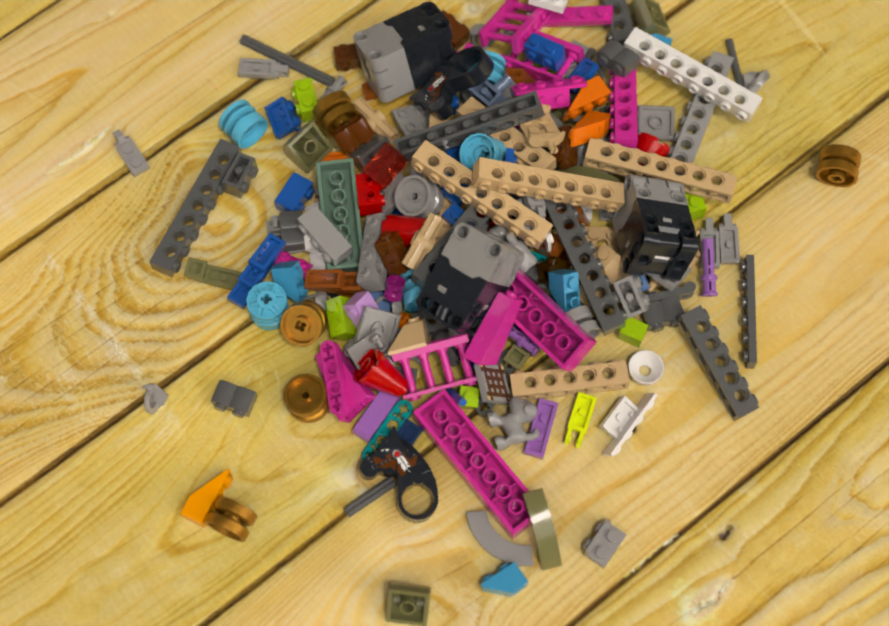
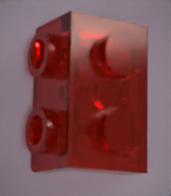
[362,142,408,189]

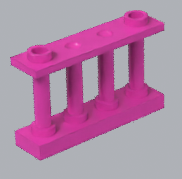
[479,0,554,54]
[500,24,585,82]
[391,332,477,401]

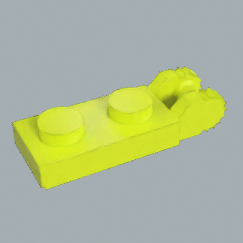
[564,392,597,449]

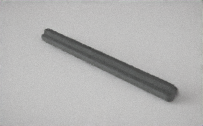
[240,34,335,86]

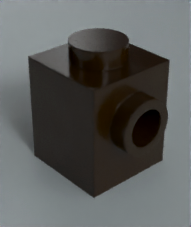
[536,256,568,285]

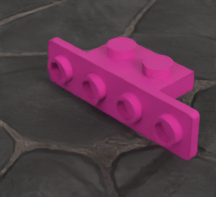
[511,76,587,109]

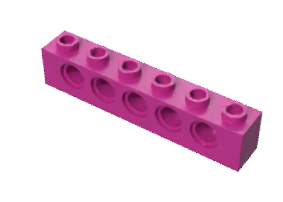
[609,68,638,148]

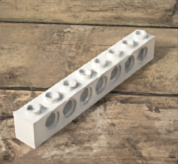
[624,27,762,123]

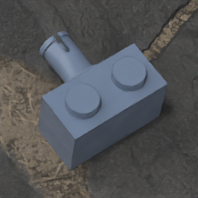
[468,73,513,107]

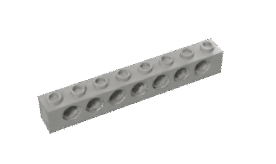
[662,51,734,176]

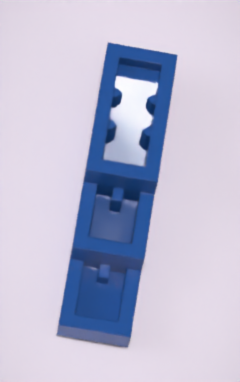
[227,233,286,309]

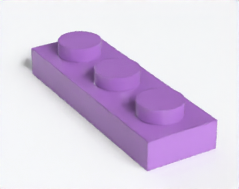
[524,398,558,460]

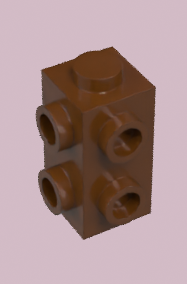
[333,44,362,71]
[551,125,578,170]
[374,230,409,276]

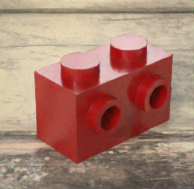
[355,172,385,216]

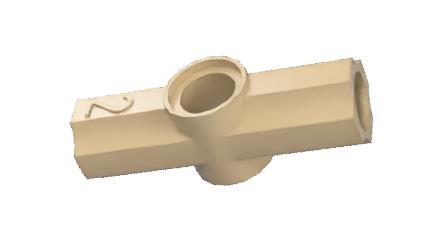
[353,98,399,145]
[401,212,445,270]

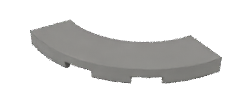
[466,510,534,567]

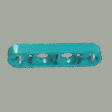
[362,400,413,460]

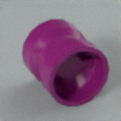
[384,275,406,302]

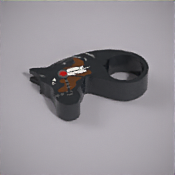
[409,46,494,120]
[359,426,438,523]

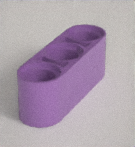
[353,391,401,443]

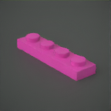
[543,5,614,27]

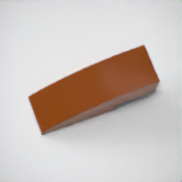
[304,269,366,295]

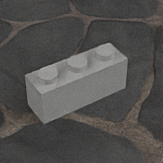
[297,205,352,266]

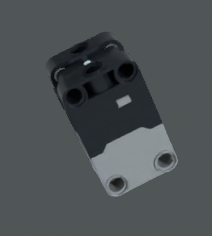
[353,1,457,103]
[610,174,699,281]
[416,223,525,334]

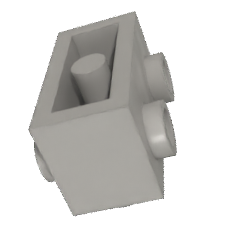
[613,274,650,318]

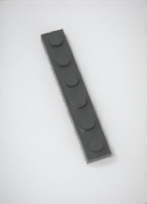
[740,254,757,369]

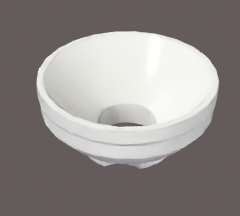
[628,350,664,385]

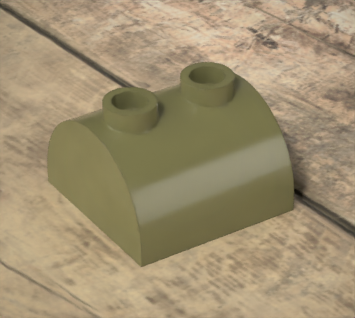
[630,0,671,36]
[283,120,334,173]
[386,582,431,626]

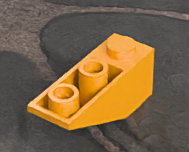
[180,469,233,528]

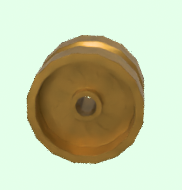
[312,91,360,137]
[816,144,862,187]
[280,299,328,347]
[283,373,329,423]
[205,496,258,542]

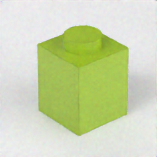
[617,316,649,348]
[455,385,480,410]

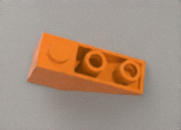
[562,75,612,121]
[568,110,611,147]

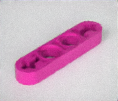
[320,340,349,416]

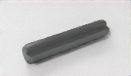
[343,476,397,517]

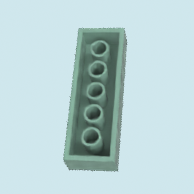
[316,158,363,272]

